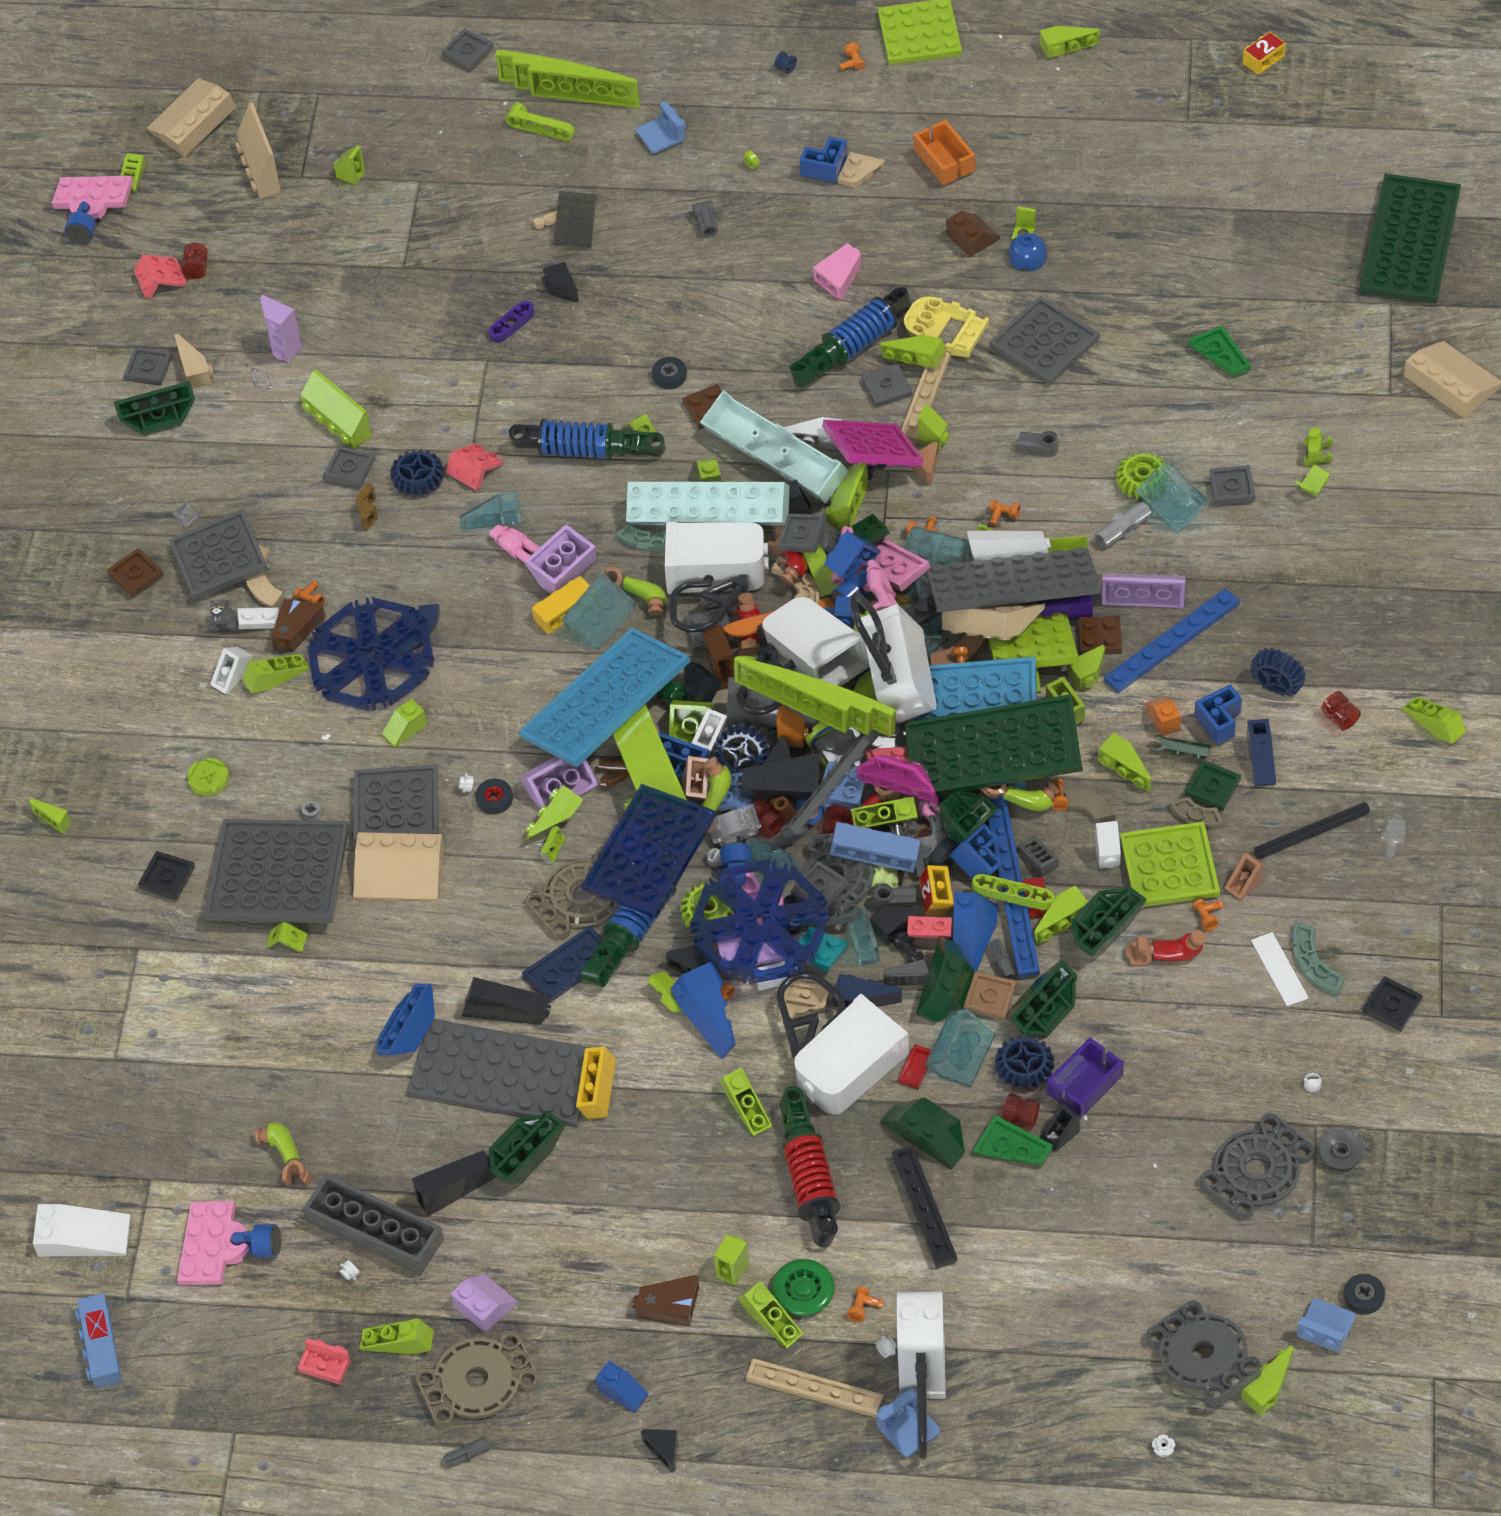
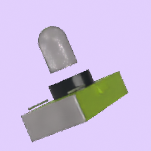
[533,826,566,864]

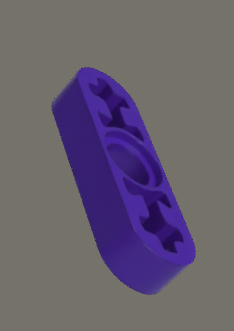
[489,301,535,343]

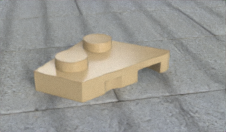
[838,152,885,188]
[778,981,830,1021]

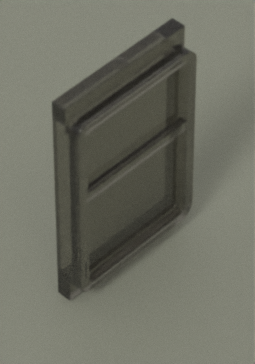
[553,191,597,249]

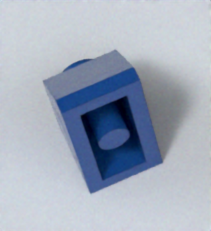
[596,1361,648,1413]

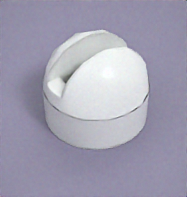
[706,848,721,867]
[1304,1072,1322,1092]

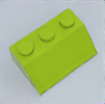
[825,463,868,530]

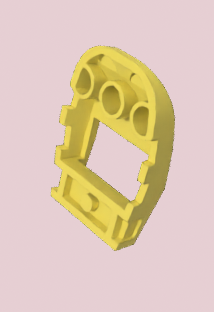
[904,296,989,358]

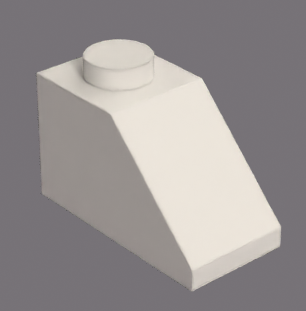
[210,647,253,694]
[692,709,727,759]
[1095,821,1121,868]

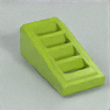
[120,153,146,192]
[29,798,71,834]

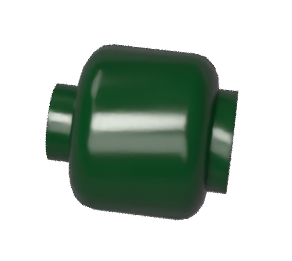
[657,678,687,706]

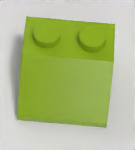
[669,700,715,743]

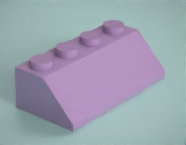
[1102,572,1185,608]

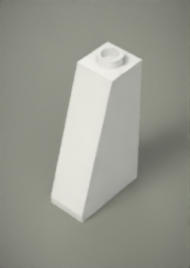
[967,531,1051,560]

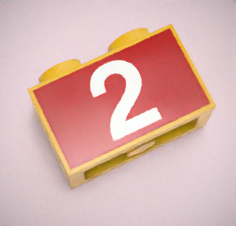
[1243,32,1286,75]
[919,865,954,916]

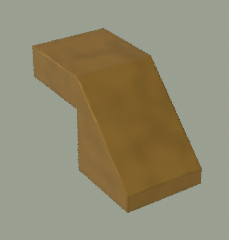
[356,483,378,532]

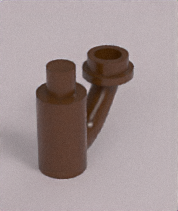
[598,759,630,791]
[765,796,796,820]

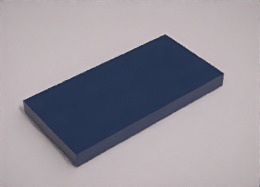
[522,926,602,1004]

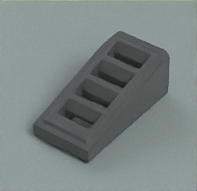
[1017,835,1059,877]
[883,959,928,985]

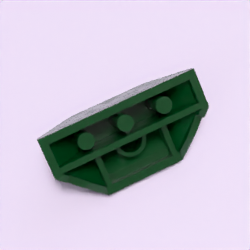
[114,381,195,435]
[939,790,998,845]
[1071,886,1147,957]
[916,936,975,1023]
[1008,959,1077,1037]
[880,1097,965,1169]
[489,1111,566,1185]

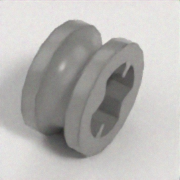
[302,801,322,821]

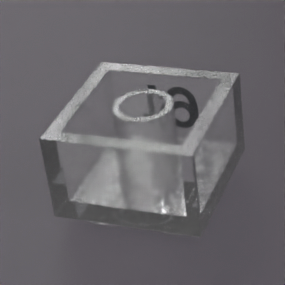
[705,804,761,846]

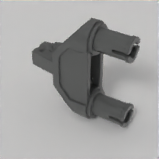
[889,813,948,877]

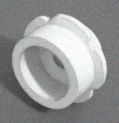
[458,773,473,793]
[339,1260,360,1281]
[876,1336,897,1358]
[1152,1434,1175,1457]

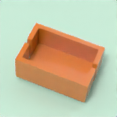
[913,120,976,185]

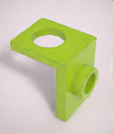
[1012,206,1036,240]
[623,414,656,432]
[1294,464,1331,498]
[265,921,307,953]

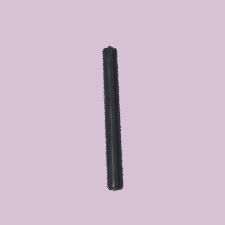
[1254,802,1370,859]

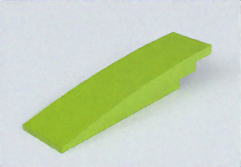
[495,49,640,108]
[734,656,896,738]
[613,704,696,838]

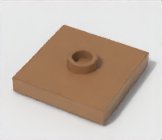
[963,972,1017,1021]

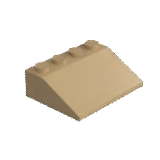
[147,78,236,157]
[235,102,281,199]
[1404,341,1501,419]
[942,602,1045,640]
[353,832,445,901]

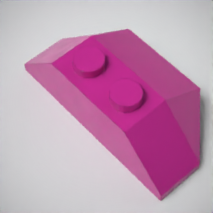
[856,755,938,804]

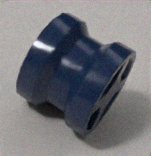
[774,51,797,74]

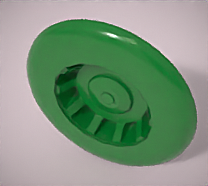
[771,1259,835,1316]

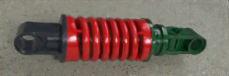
[779,1086,841,1248]

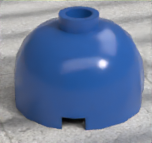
[1009,233,1047,271]

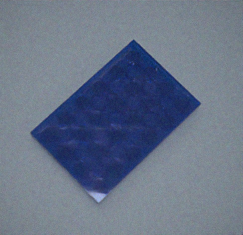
[581,784,717,919]

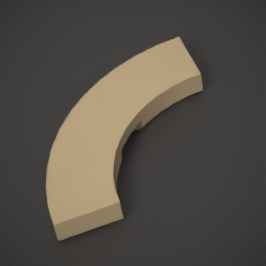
[246,545,284,608]
[771,556,819,605]

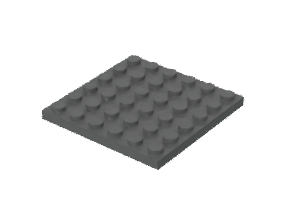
[205,819,349,923]

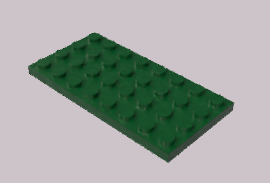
[1359,173,1461,304]
[905,694,1083,799]

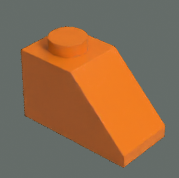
[1145,697,1181,736]
[777,705,809,748]

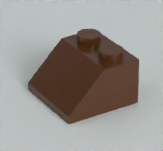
[946,211,1000,257]

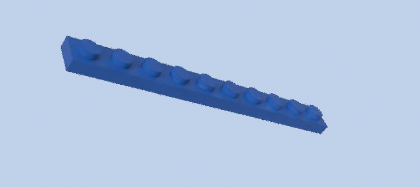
[988,796,1040,978]

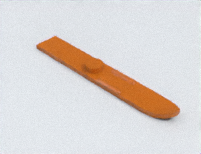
[723,597,835,637]

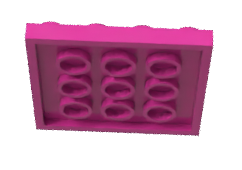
[822,420,923,467]

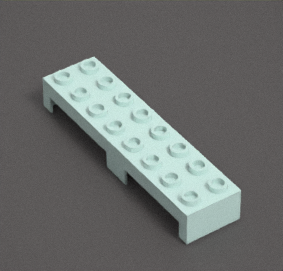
[700,391,849,504]
[626,482,790,526]

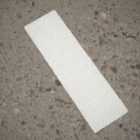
[1251,932,1309,1006]

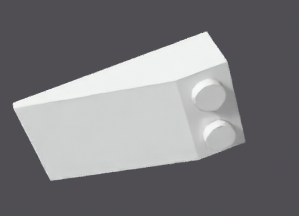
[33,1204,131,1257]

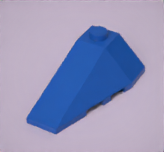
[953,892,998,972]
[670,962,736,1058]

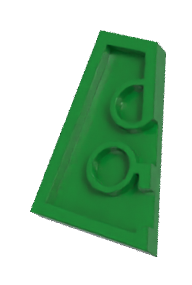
[1187,326,1251,377]
[972,1115,1053,1166]

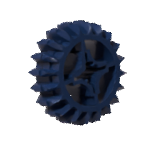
[390,449,444,498]
[1250,648,1306,697]
[714,723,771,774]
[995,1034,1054,1091]

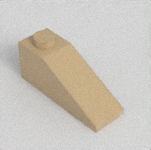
[174,334,214,389]

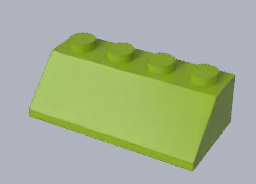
[301,369,372,449]

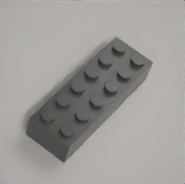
[303,1174,444,1275]

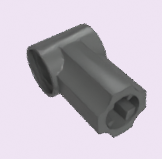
[693,200,718,237]
[1018,431,1058,457]
[874,884,916,910]

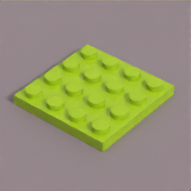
[877,0,962,65]
[988,612,1079,668]
[1120,822,1220,907]

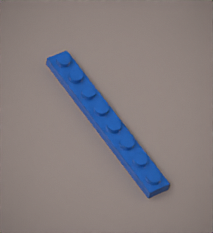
[1104,588,1240,694]

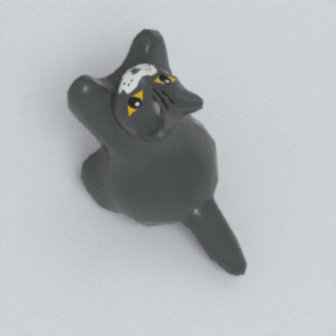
[205,599,238,632]

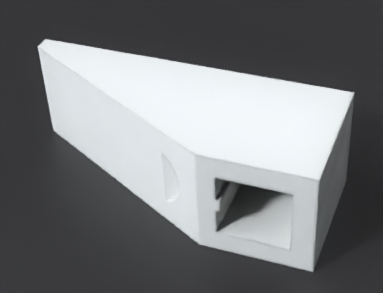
[784,417,842,450]

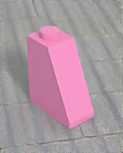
[813,243,861,301]

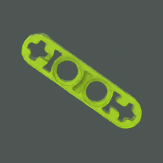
[505,102,576,141]
[971,874,1054,910]

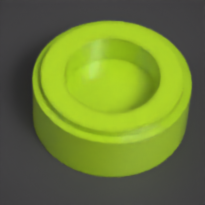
[742,150,760,169]

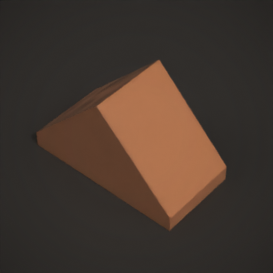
[911,442,938,486]
[681,756,709,800]
[1224,852,1263,900]

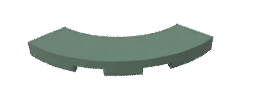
[615,523,666,552]
[1292,922,1345,997]

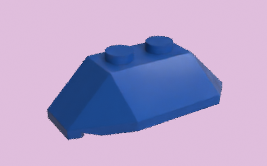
[657,731,709,781]
[376,983,435,1055]

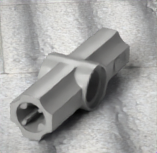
[1095,502,1152,548]

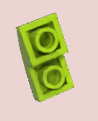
[648,972,682,1013]

